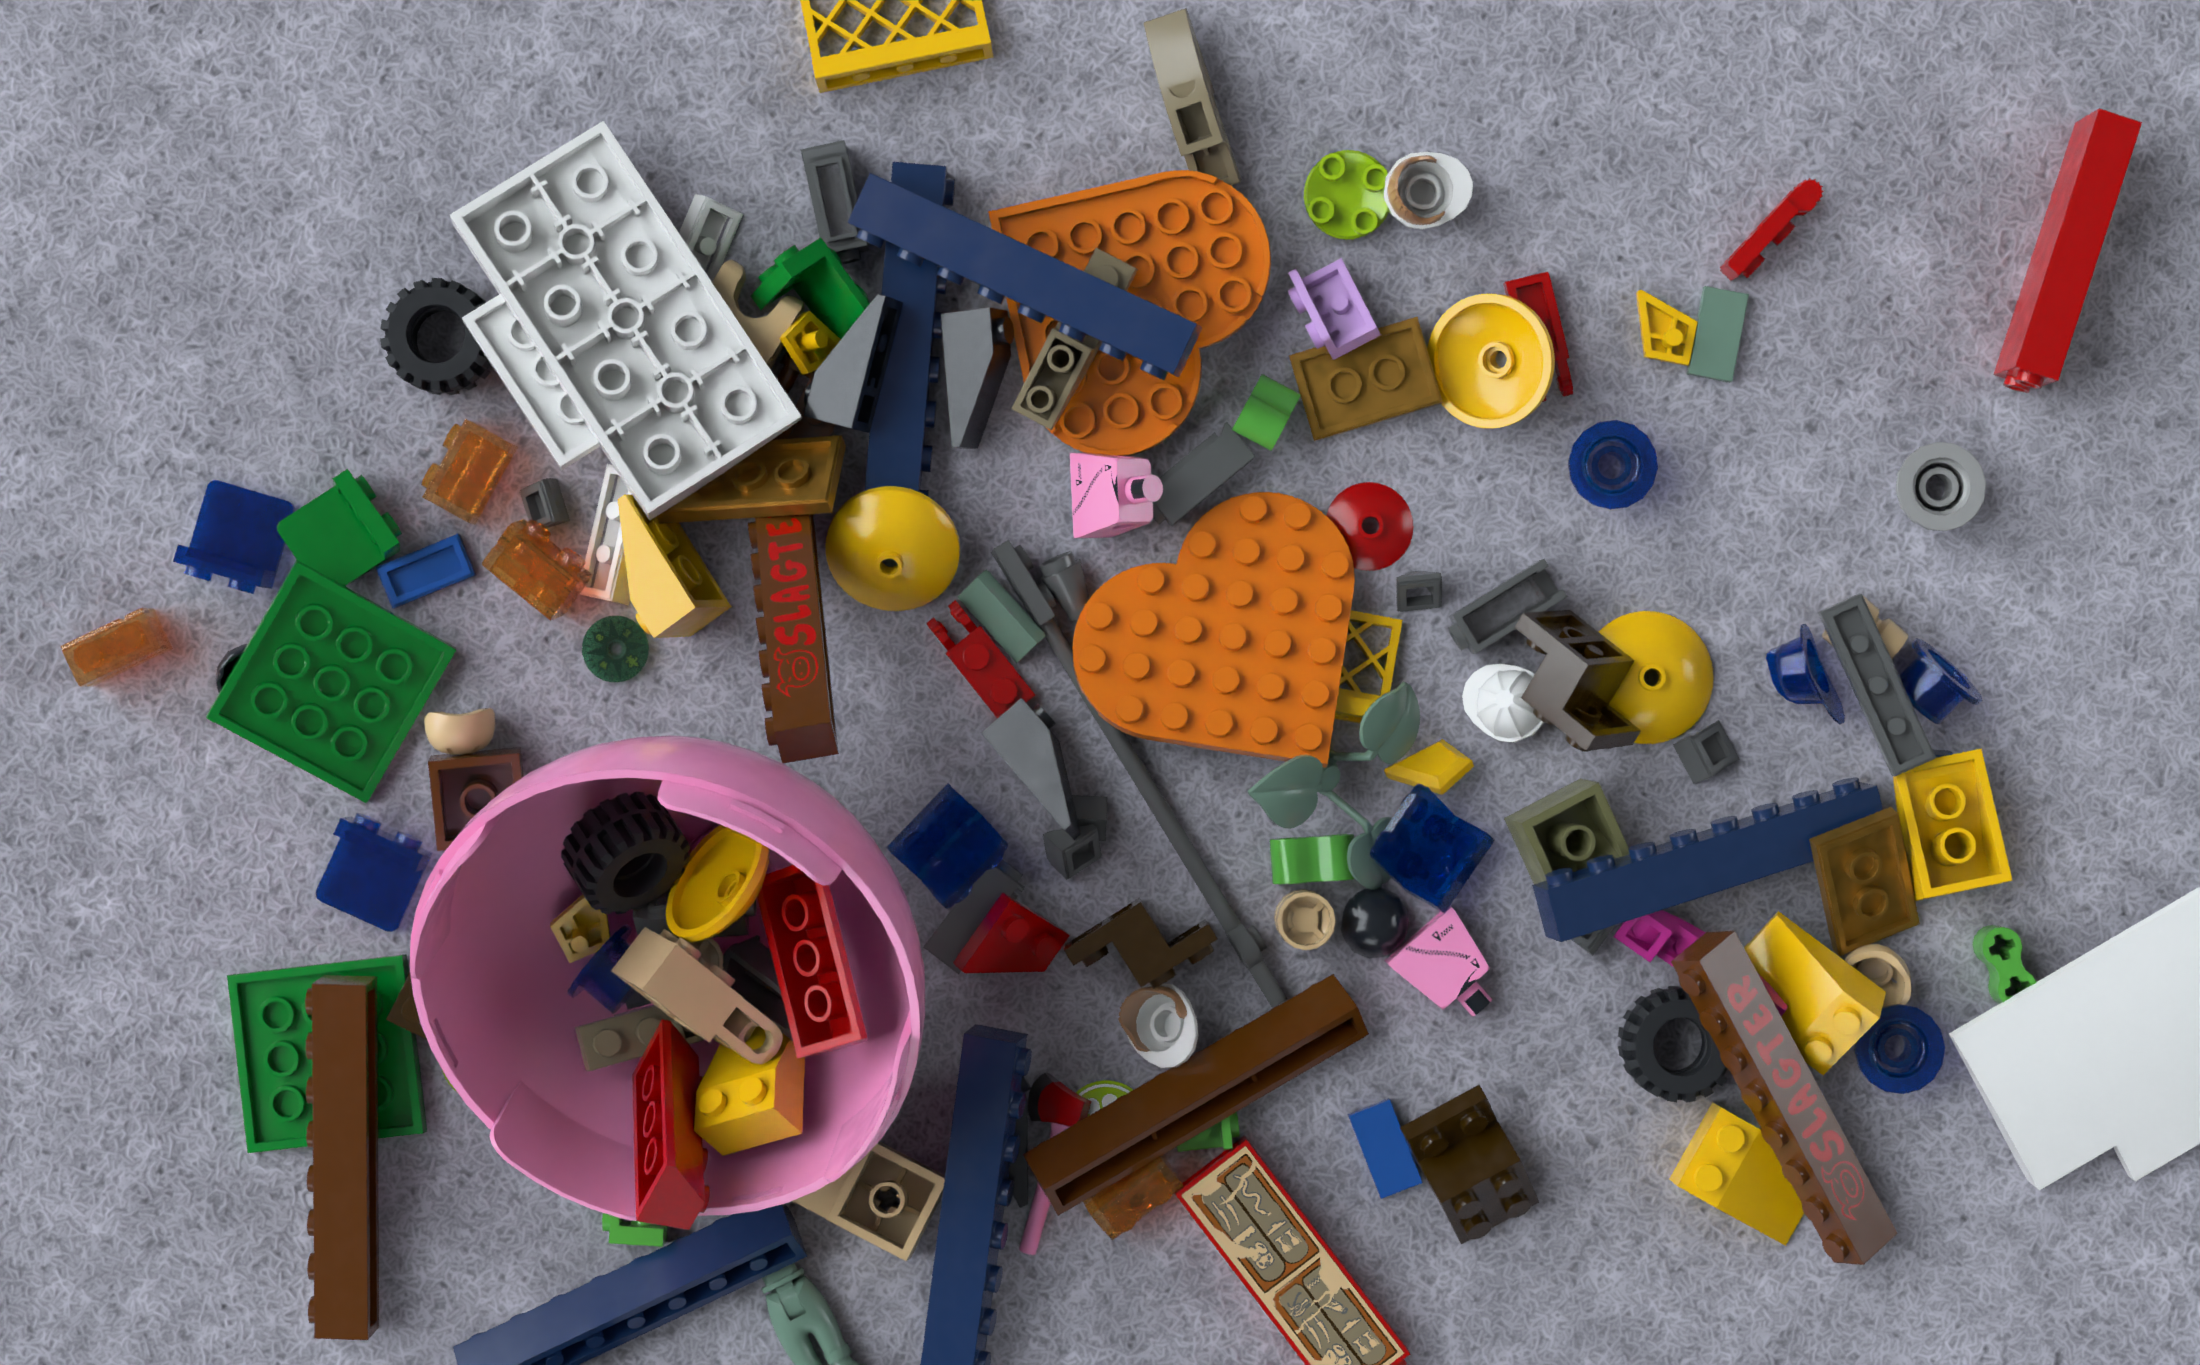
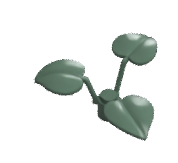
[1248,681,1420,890]

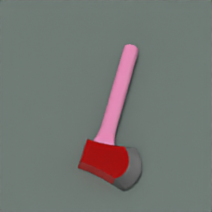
[1019,1072,1092,1255]

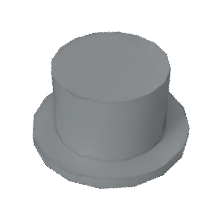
[1896,442,1986,531]

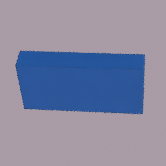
[375,534,477,609]
[1348,1098,1423,1199]

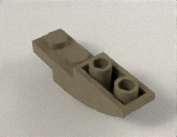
[1143,8,1241,185]
[1011,248,1138,430]
[575,1005,705,1071]

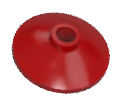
[1326,482,1413,571]

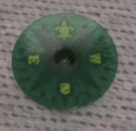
[582,616,649,682]

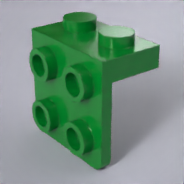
[751,237,870,339]
[277,469,402,587]

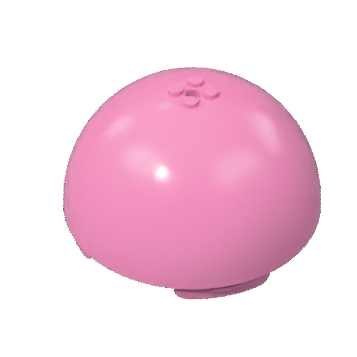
[410,735,925,1221]

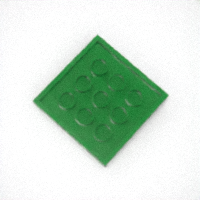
[206,560,456,804]
[227,954,427,1153]

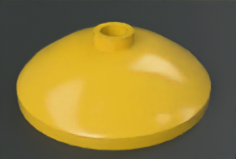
[1427,293,1555,428]
[825,486,960,611]
[1598,611,1714,744]
[666,825,770,942]

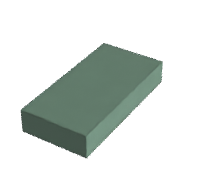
[1687,286,1749,383]
[957,569,1046,663]

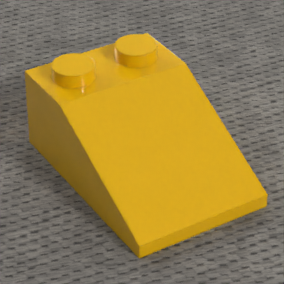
[618,494,732,638]
[1893,749,2012,901]
[1744,911,1886,1075]
[694,1026,805,1156]
[1669,1102,1804,1246]

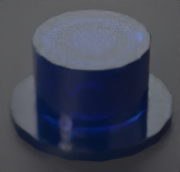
[1568,420,1658,510]
[1899,638,1983,724]
[567,924,636,1014]
[1854,1004,1945,1094]

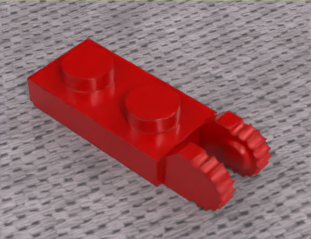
[1720,178,1824,281]
[1503,272,1574,402]
[926,600,1036,719]

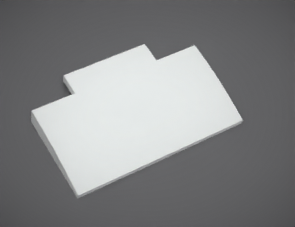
[450,121,802,521]
[1949,887,2200,1191]

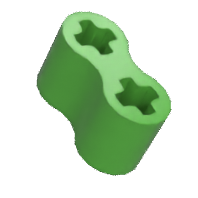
[1232,374,1301,451]
[1270,834,1354,884]
[1972,925,2037,1004]

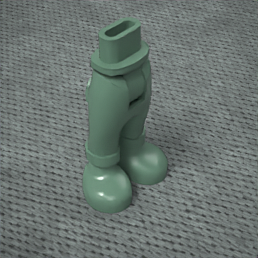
[761,1263,867,1365]

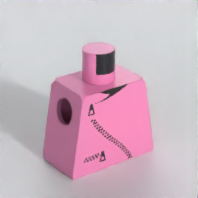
[1070,453,1163,538]
[1384,905,1492,1017]

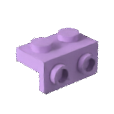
[1288,258,1381,360]

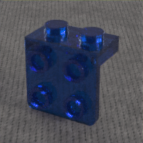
[173,480,295,594]
[886,783,1008,909]
[1370,784,1495,914]
[316,813,433,932]

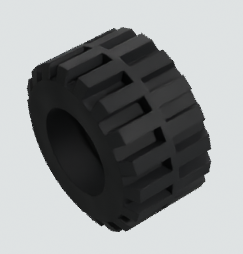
[380,278,491,395]
[561,792,690,914]
[1618,986,1727,1103]

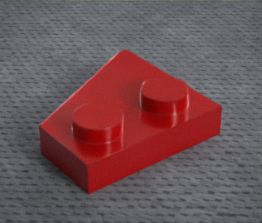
[953,892,1070,974]

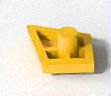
[1636,290,1697,366]
[779,311,841,375]
[1384,739,1474,795]
[550,895,611,963]

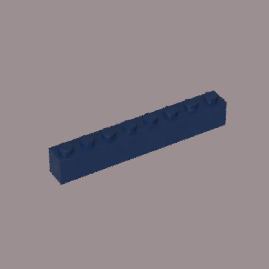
[865,162,955,497]
[847,173,1202,380]
[1532,777,1883,942]
[920,1024,1032,1365]
[453,1204,807,1365]

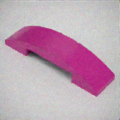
[1613,910,1788,1016]

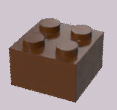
[428,747,524,851]

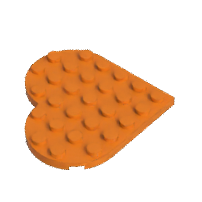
[988,170,1271,456]
[1072,492,1355,768]

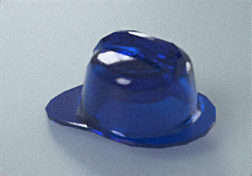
[1766,624,1845,725]

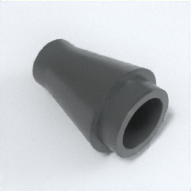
[1039,551,1090,621]

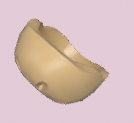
[424,708,495,755]
[1844,944,1911,1017]

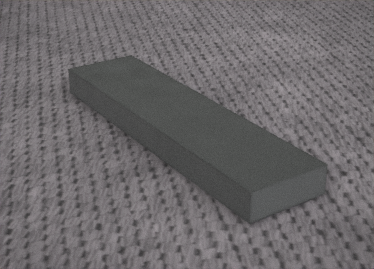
[1818,593,1936,777]

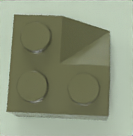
[1504,778,1629,884]

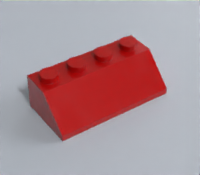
[757,865,868,1059]
[632,1019,710,1230]

